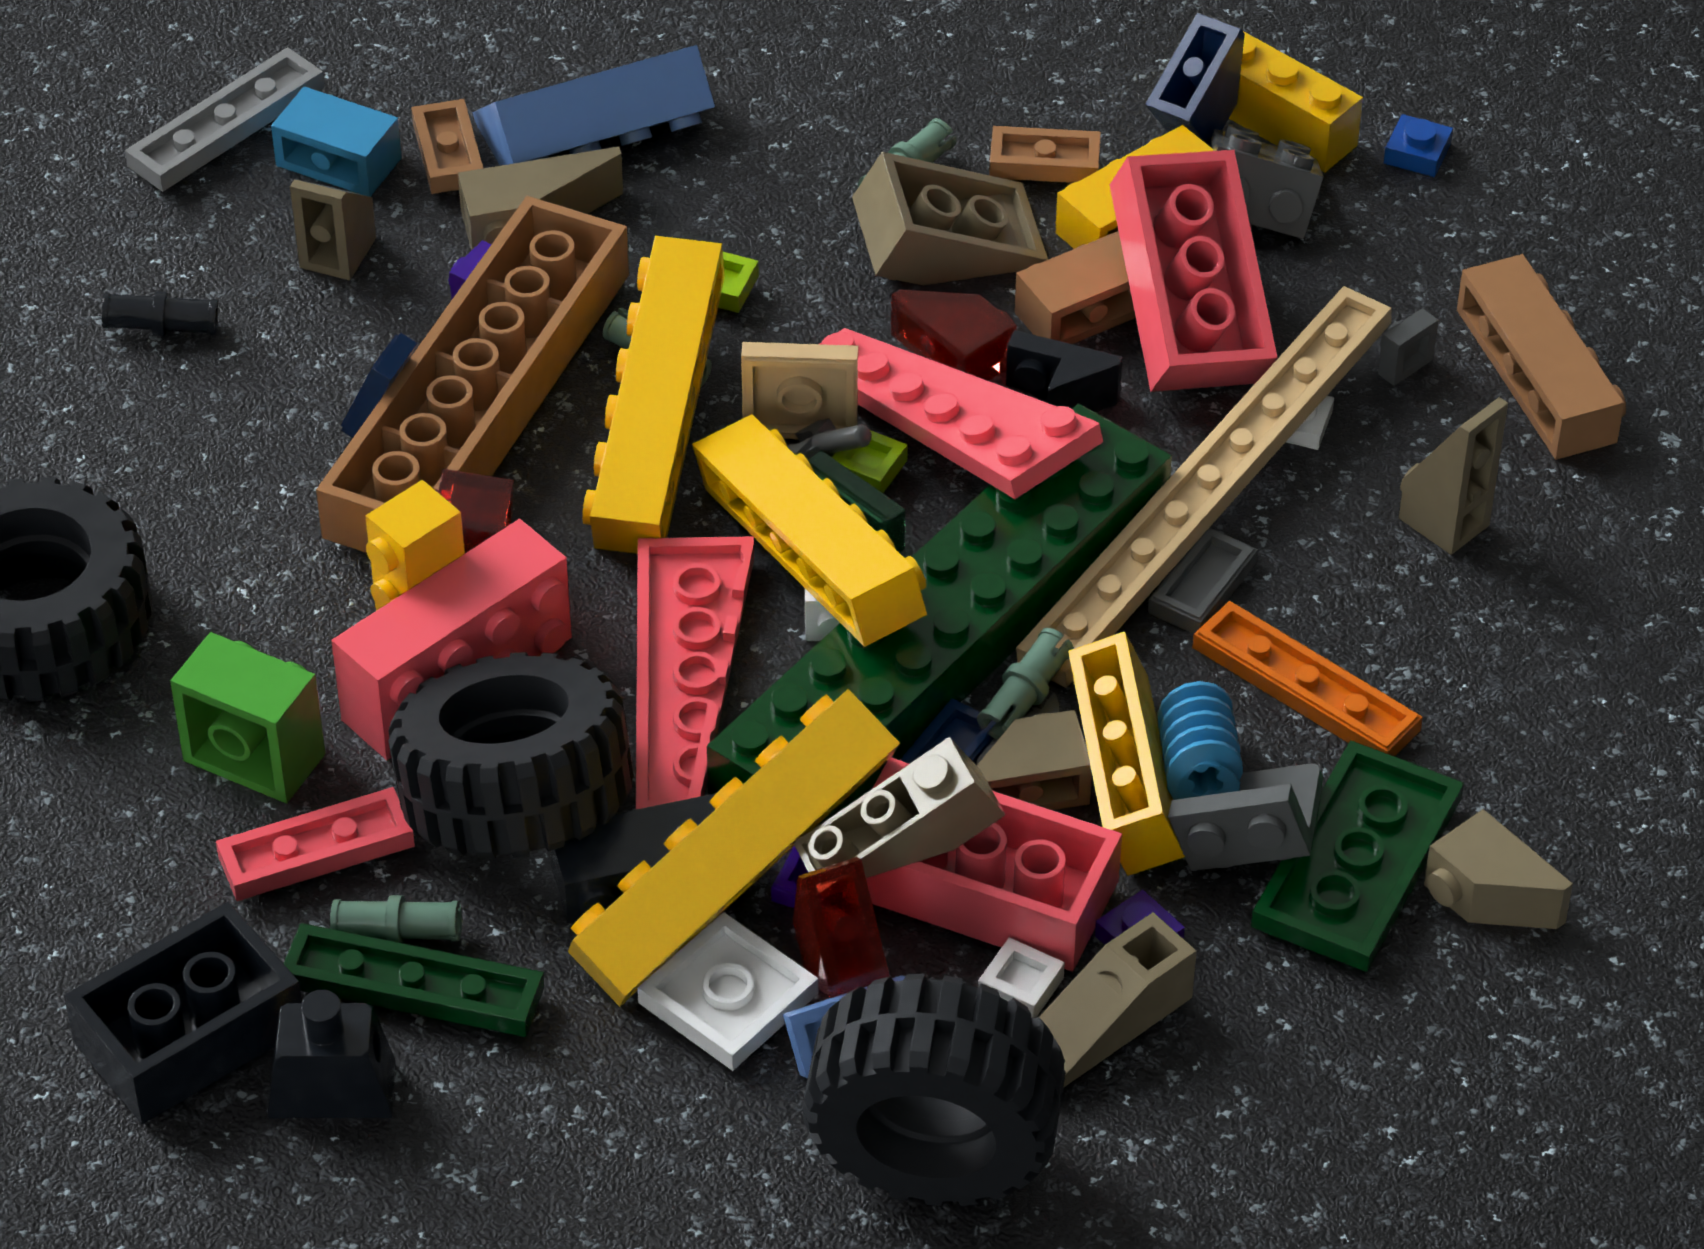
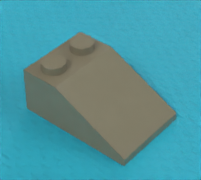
[852,152,1048,285]

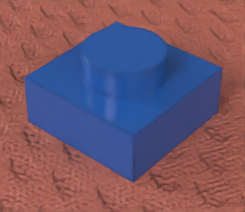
[1384,114,1453,177]

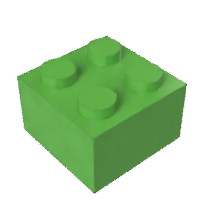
[170,632,325,804]

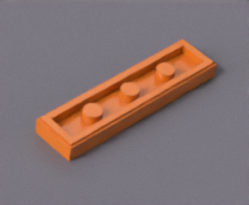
[1192,601,1423,757]

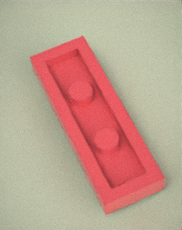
[216,787,415,901]

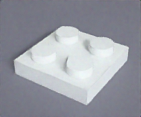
[637,912,818,1071]

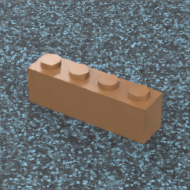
[1015,231,1136,344]
[1457,254,1626,460]

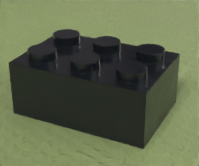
[64,901,302,1124]

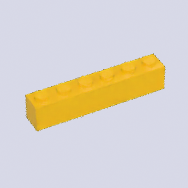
[582,236,725,554]
[692,414,927,647]
[568,689,900,1007]

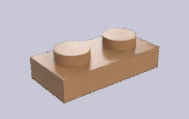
[411,99,483,194]
[989,126,1101,183]

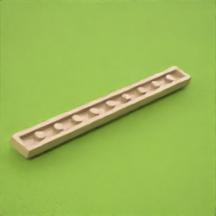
[1016,286,1392,688]

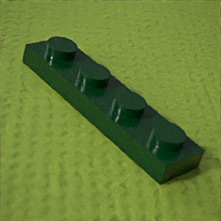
[283,923,545,1037]

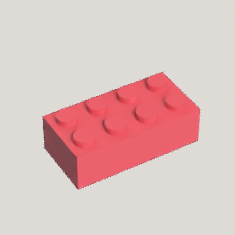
[1109,150,1278,392]
[331,519,572,761]
[840,758,1122,972]

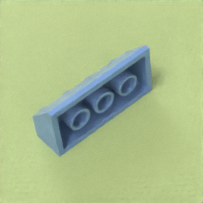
[472,45,715,166]

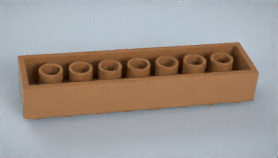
[316,196,629,553]

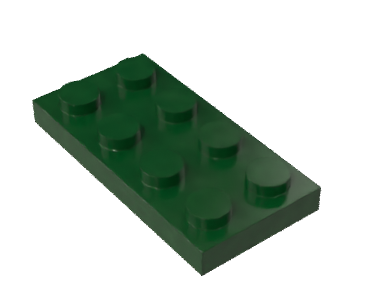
[1251,740,1464,972]

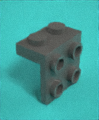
[1211,124,1324,239]
[1168,763,1323,871]

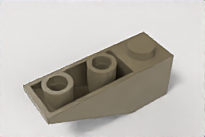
[794,737,1006,893]
[1039,912,1197,1088]

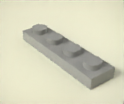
[125,47,325,192]

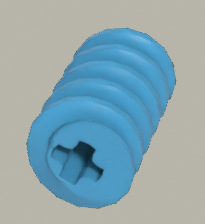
[1157,681,1243,800]

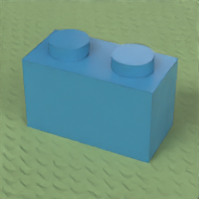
[271,86,402,197]

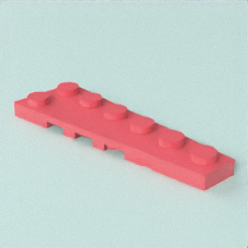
[819,328,1103,499]
[636,536,754,810]

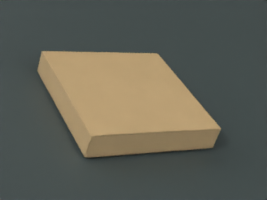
[741,342,858,439]

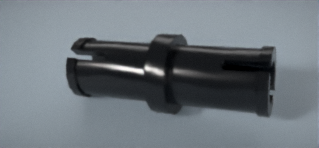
[102,291,218,336]

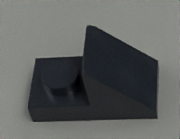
[1006,330,1123,412]

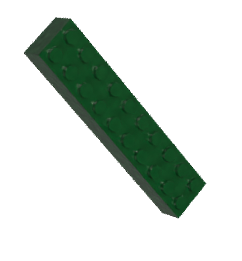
[707,403,1172,828]

